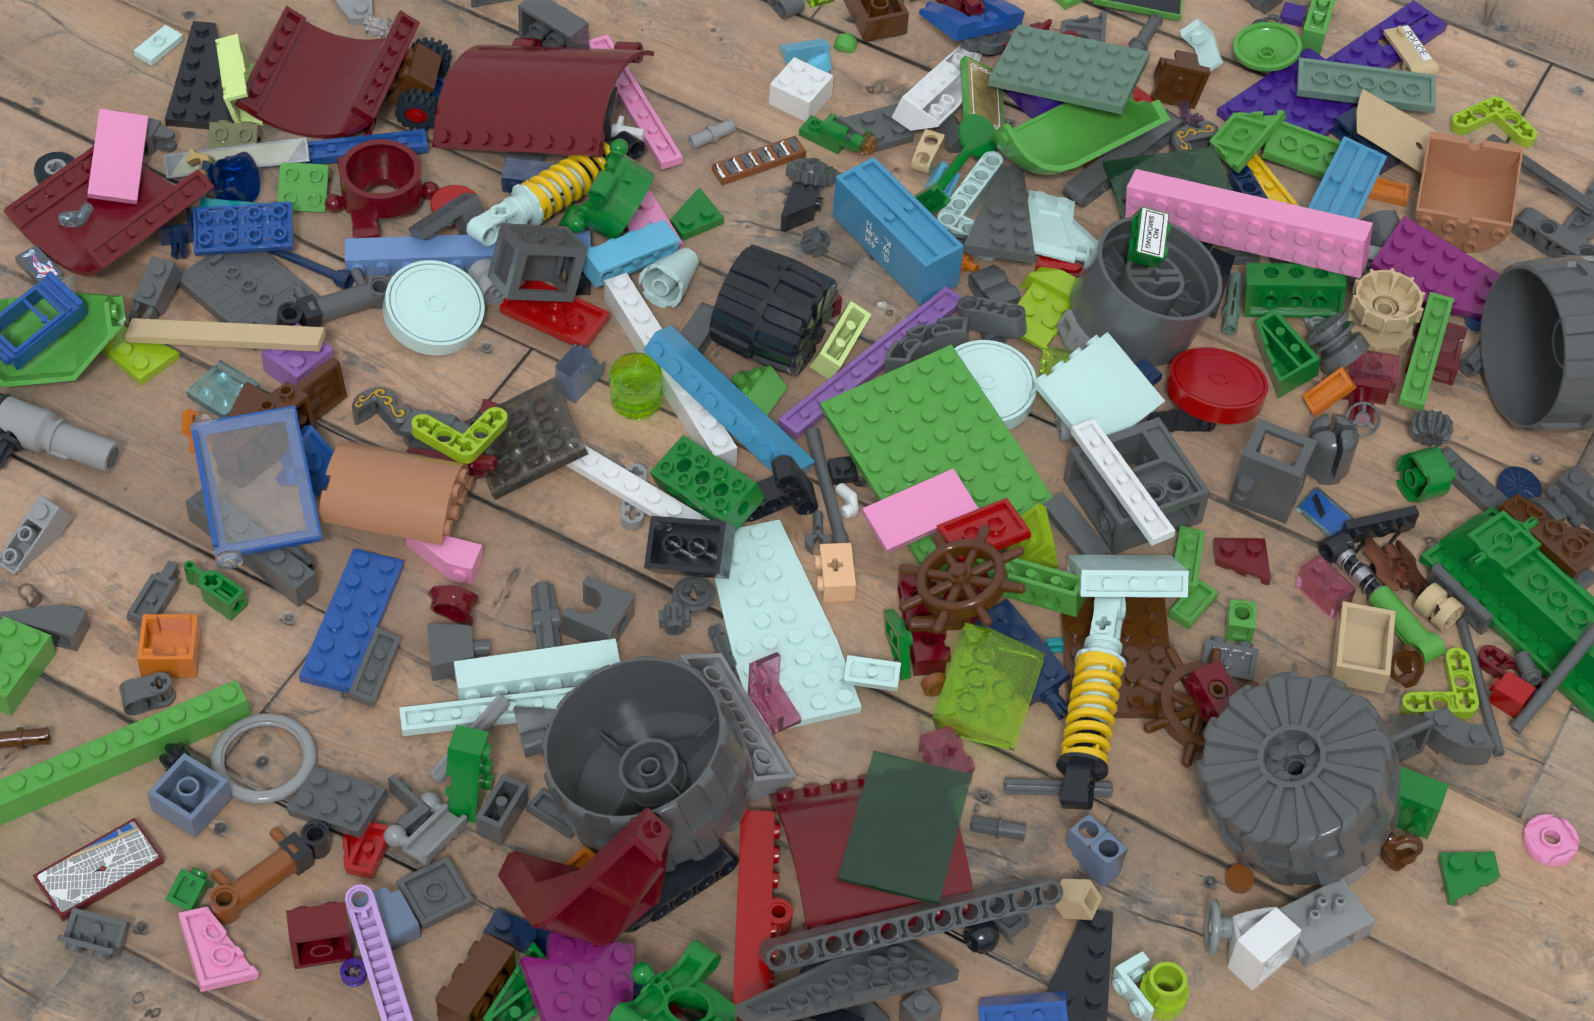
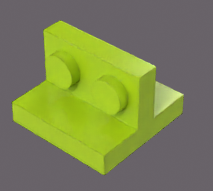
[1006,503,1059,569]

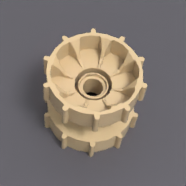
[1346,268,1425,362]

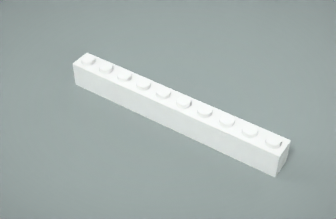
[604,273,738,468]

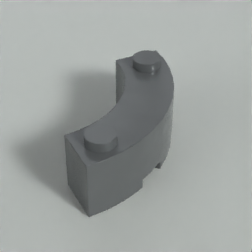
[884,316,969,374]

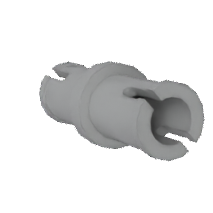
[688,118,736,150]

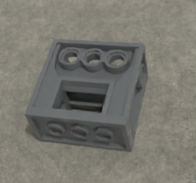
[1063,417,1210,555]

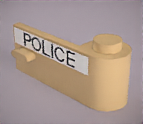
[1383,25,1439,76]

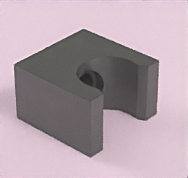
[562,576,635,643]

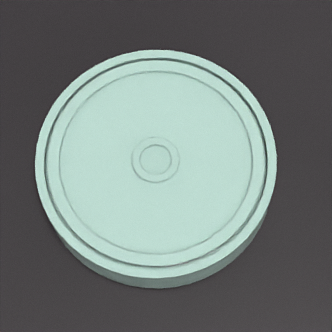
[382,260,485,356]
[955,340,1037,430]

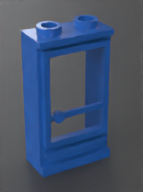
[0,271,88,371]

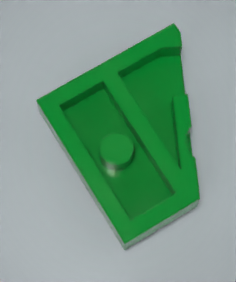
[670,188,724,241]
[884,609,913,680]
[1438,851,1500,905]

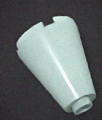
[639,248,699,308]

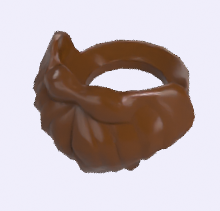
[1390,644,1424,688]
[1381,831,1423,872]

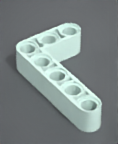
[937,151,1003,261]

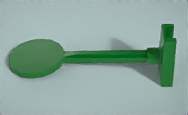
[914,114,997,214]

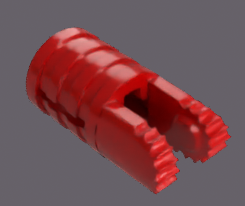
[1035,255,1082,278]

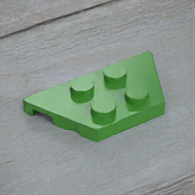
[1209,110,1286,173]

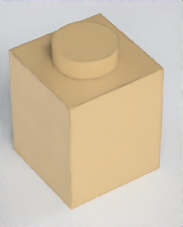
[1055,879,1103,920]

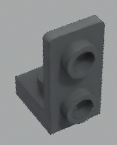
[388,775,431,837]

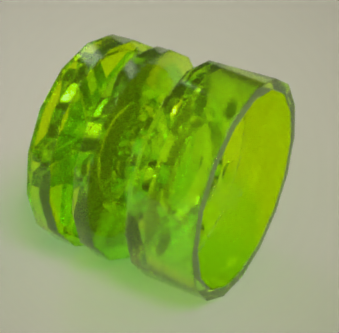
[609,352,663,420]

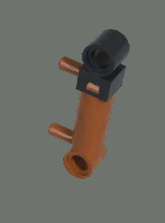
[209,820,331,924]

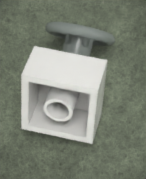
[1204,898,1302,991]

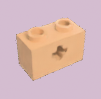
[814,543,856,602]

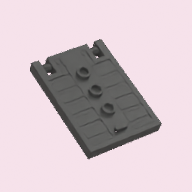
[178,251,321,351]

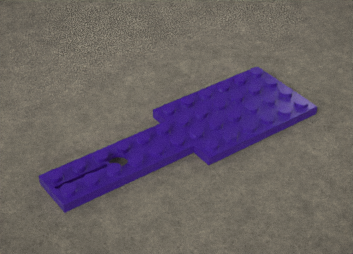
[1216,0,1448,166]

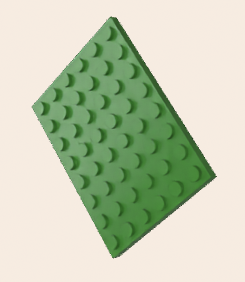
[820,344,1053,566]

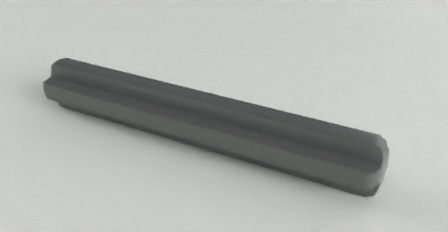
[1003,777,1113,798]

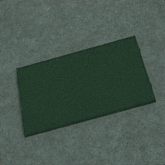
[838,751,972,905]

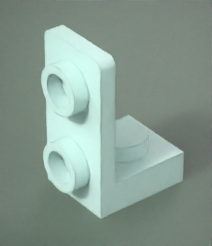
[1180,19,1223,72]
[1111,951,1154,1021]

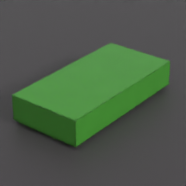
[1167,579,1219,630]

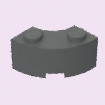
[1422,708,1495,765]

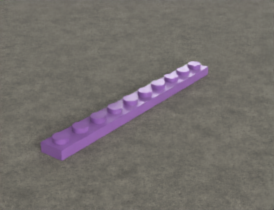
[778,286,962,439]

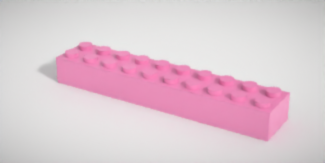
[1125,169,1373,278]

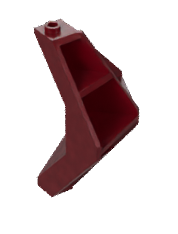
[498,808,672,948]

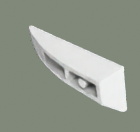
[892,45,982,131]

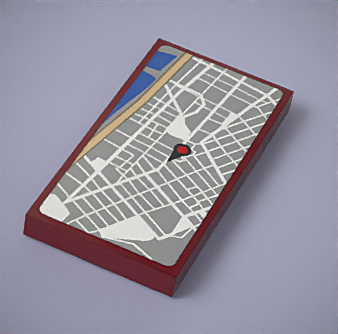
[33,818,164,921]

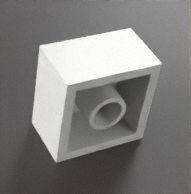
[769,57,834,122]

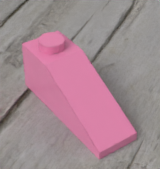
[406,536,483,585]

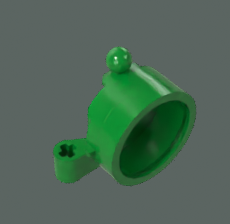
[558,138,655,240]
[608,939,737,1021]

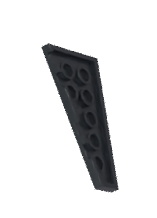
[1046,910,1113,1021]

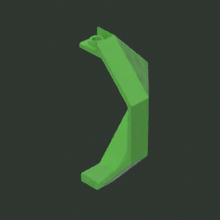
[0,292,126,387]

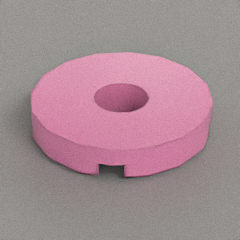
[1522,814,1579,867]

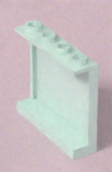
[1029,332,1165,435]
[1067,554,1189,597]

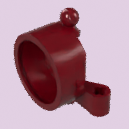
[324,139,439,238]

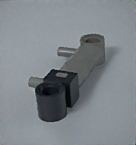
[276,268,390,327]

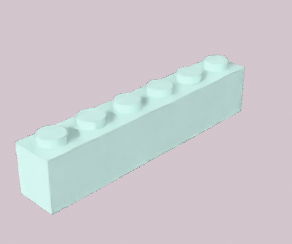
[454,638,620,700]

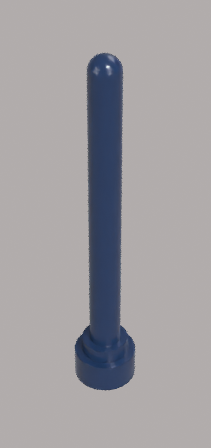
[266,250,354,290]

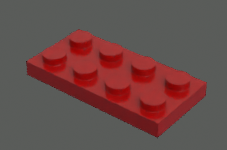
[500,280,610,348]

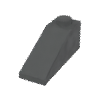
[0,604,90,651]

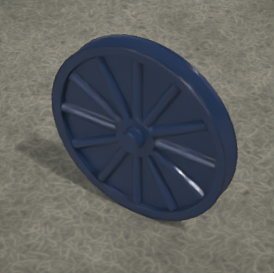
[1497,466,1542,499]

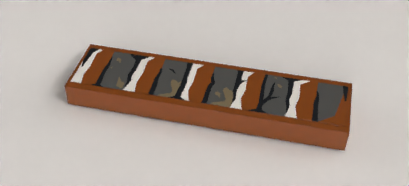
[711,136,806,185]

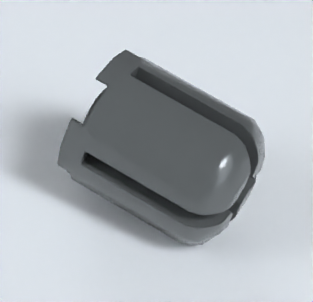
[1306,413,1359,485]

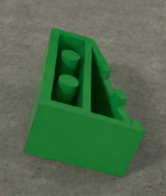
[444,725,495,823]
[482,942,547,1021]

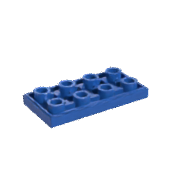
[193,202,294,256]

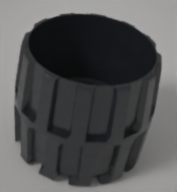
[709,245,838,376]

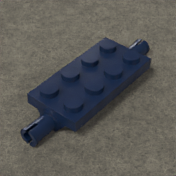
[964,598,1071,720]

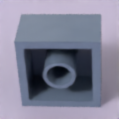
[147,753,232,838]

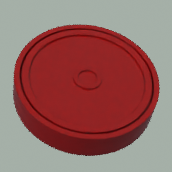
[1166,347,1269,424]

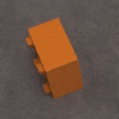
[137,614,201,678]

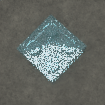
[186,360,260,418]

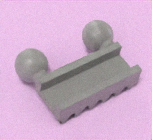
[384,792,467,866]

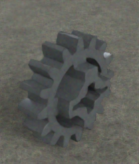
[785,158,837,188]

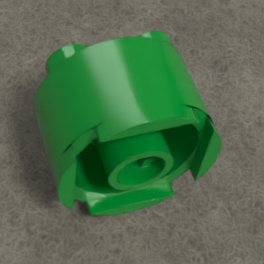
[1395,446,1455,503]

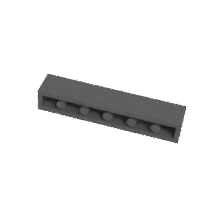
[185,489,318,607]

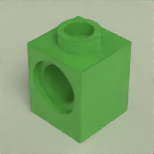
[1225,599,1256,643]

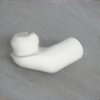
[835,483,859,519]

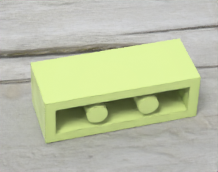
[809,301,871,379]

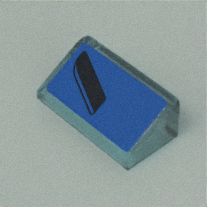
[1296,487,1353,537]

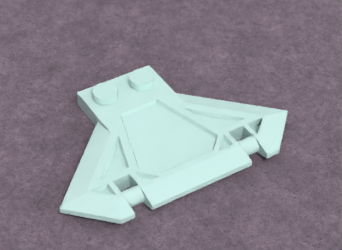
[1027,190,1098,264]

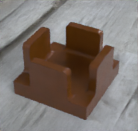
[1151,50,1211,109]

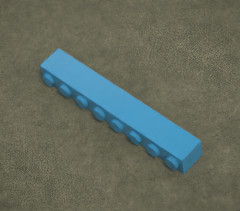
[643,326,816,474]

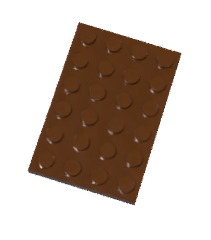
[1060,597,1176,719]

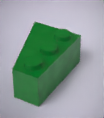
[1254,309,1320,399]

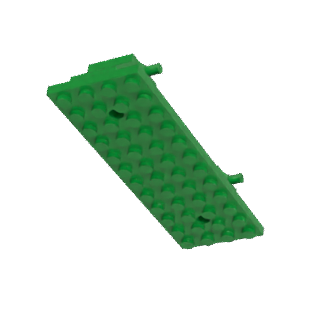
[1419,506,1594,722]

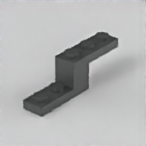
[408,192,511,240]

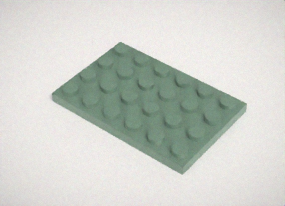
[988,24,1150,114]

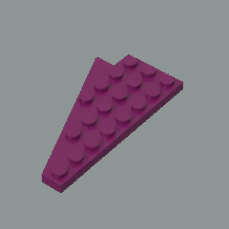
[1369,216,1501,320]
[520,933,634,1021]

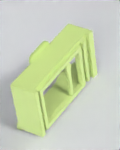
[215,34,264,126]

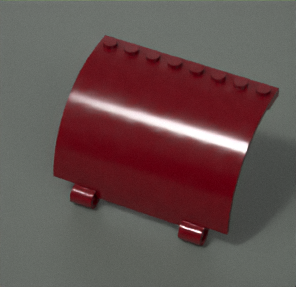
[432,38,654,157]

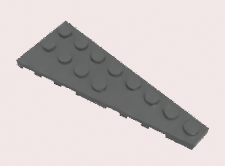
[735,940,959,1021]

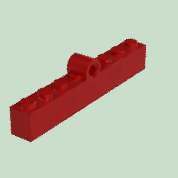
[733,810,793,1021]

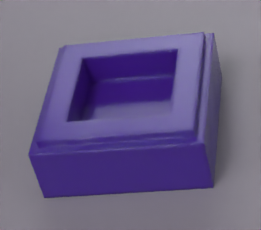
[1281,2,1307,27]

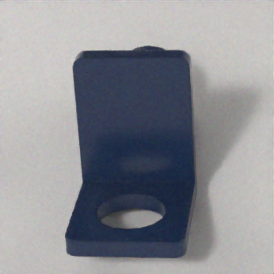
[158,207,194,259]

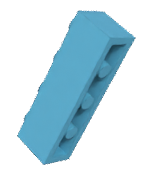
[582,219,680,288]

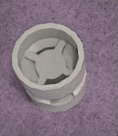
[467,258,507,305]

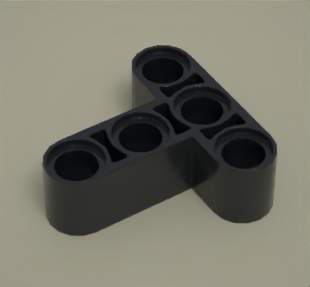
[745,455,818,522]

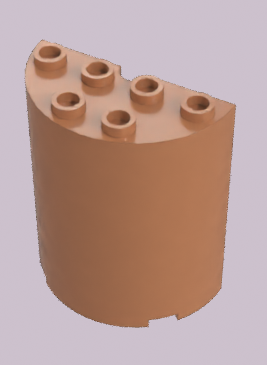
[1416,131,1524,253]
[319,440,474,545]

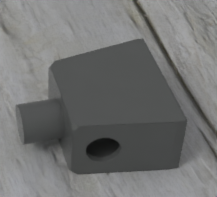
[427,623,490,681]

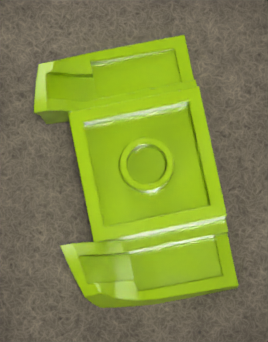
[1017,267,1076,351]

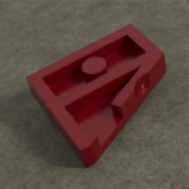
[1212,538,1271,585]

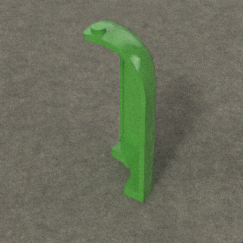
[990,95,1170,176]

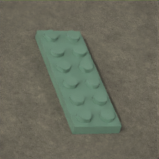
[1296,57,1436,113]

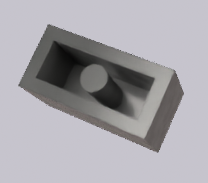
[476,774,528,846]

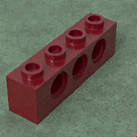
[897,574,951,676]

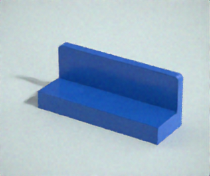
[978,991,1069,1021]

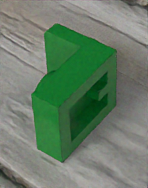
[165,867,214,911]

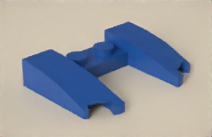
[919,0,1025,41]

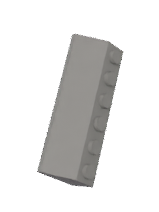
[675,653,797,802]

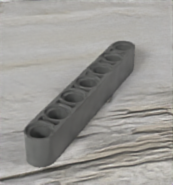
[1063,109,1186,208]

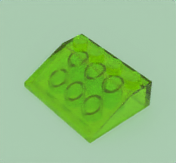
[932,623,1045,751]

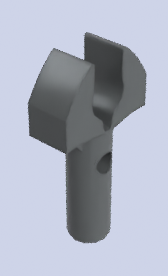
[805,510,831,555]

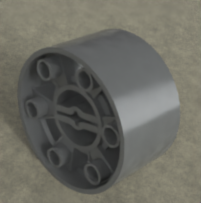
[1070,217,1222,366]

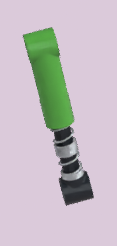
[1318,530,1446,665]

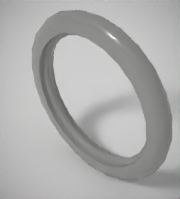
[210,713,317,804]

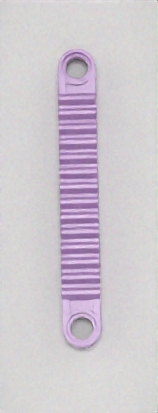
[345,884,414,1021]

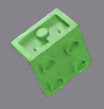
[278,162,332,213]

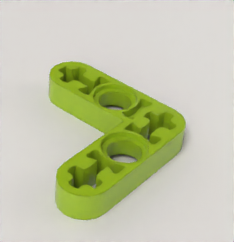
[1450,96,1537,148]
[411,407,507,464]
[1400,647,1479,719]

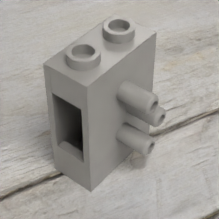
[1279,878,1375,968]

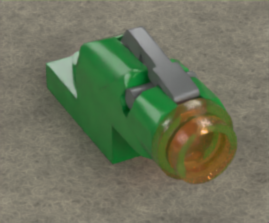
[799,113,878,155]

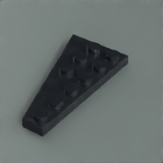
[165,21,234,130]

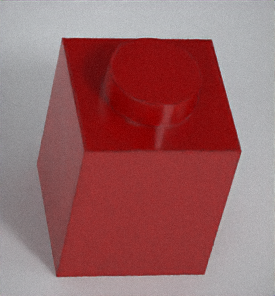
[1489,671,1536,719]

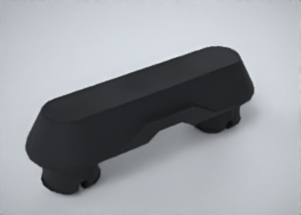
[1147,409,1216,432]

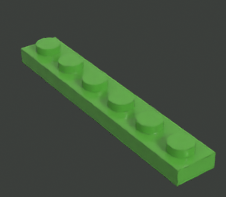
[1398,292,1454,411]

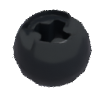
[963,921,1000,954]

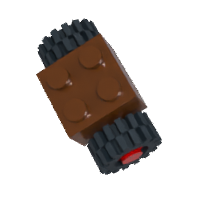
[386,37,452,131]

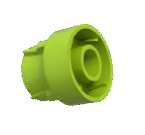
[1139,962,1189,1020]

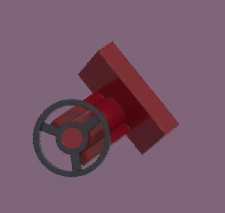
[1342,376,1391,437]

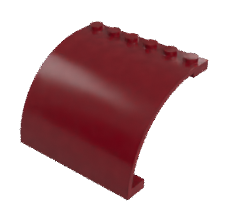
[234,6,420,138]
[3,146,214,277]
[769,765,973,941]

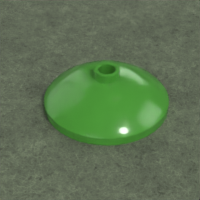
[1233,22,1302,72]

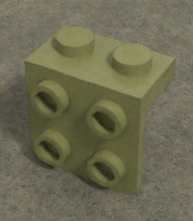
[208,120,262,172]

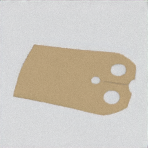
[1357,89,1437,174]

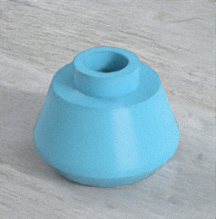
[804,51,832,74]

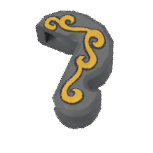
[1169,121,1219,170]
[352,387,413,436]

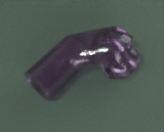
[1179,101,1204,128]

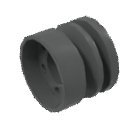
[1303,311,1370,375]

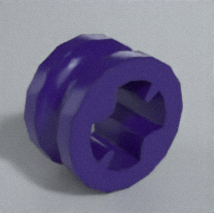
[340,958,367,987]

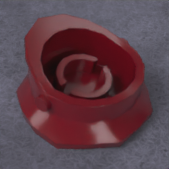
[427,585,480,626]

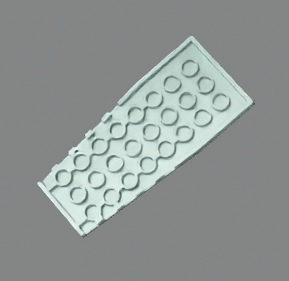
[713,520,862,733]

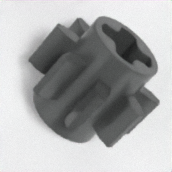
[800,226,830,258]
[658,602,691,635]

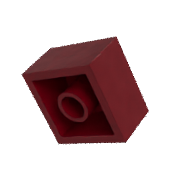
[286,901,353,969]

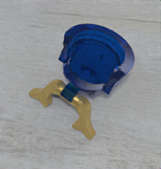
[186,148,260,202]

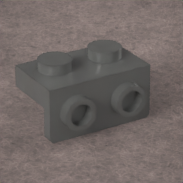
[57,907,131,960]

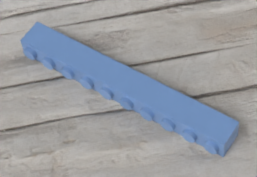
[345,230,591,276]

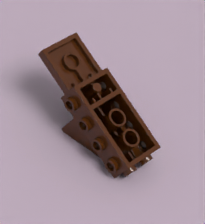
[210,357,347,489]

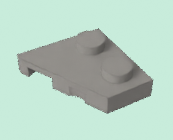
[334,0,373,25]

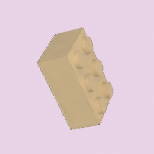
[1331,601,1396,694]

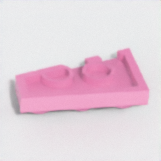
[178,907,259,992]

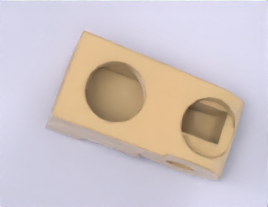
[911,129,945,175]

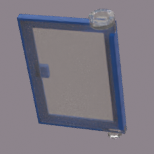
[190,406,323,569]

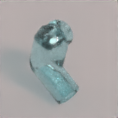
[58,202,94,227]

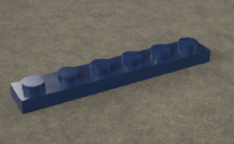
[484,908,644,1000]

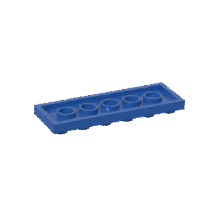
[299,548,404,693]

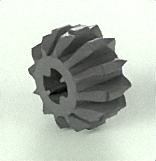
[1409,409,1454,447]

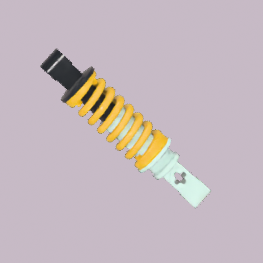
[467,131,645,247]
[1056,597,1126,810]

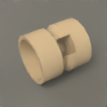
[1414,583,1465,632]

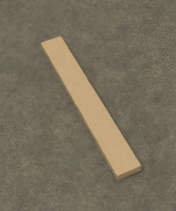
[125,318,326,352]

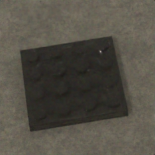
[464,377,588,500]

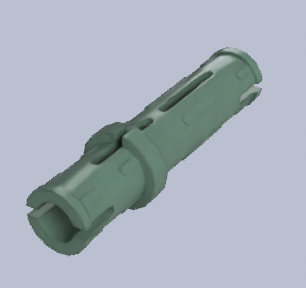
[1222,272,1244,335]

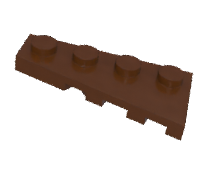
[1498,494,1594,579]

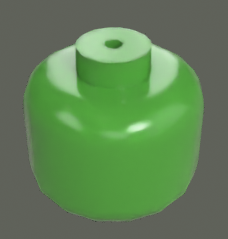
[833,33,858,54]

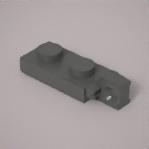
[126,560,180,625]

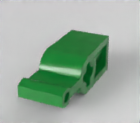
[183,560,248,621]

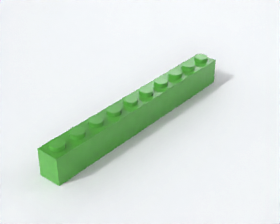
[0,680,250,825]

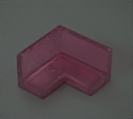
[747,652,802,735]

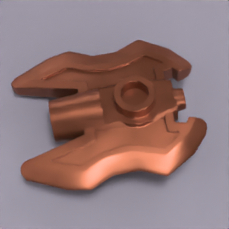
[1365,537,1427,593]

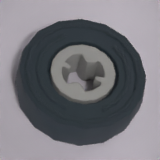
[34,152,74,184]

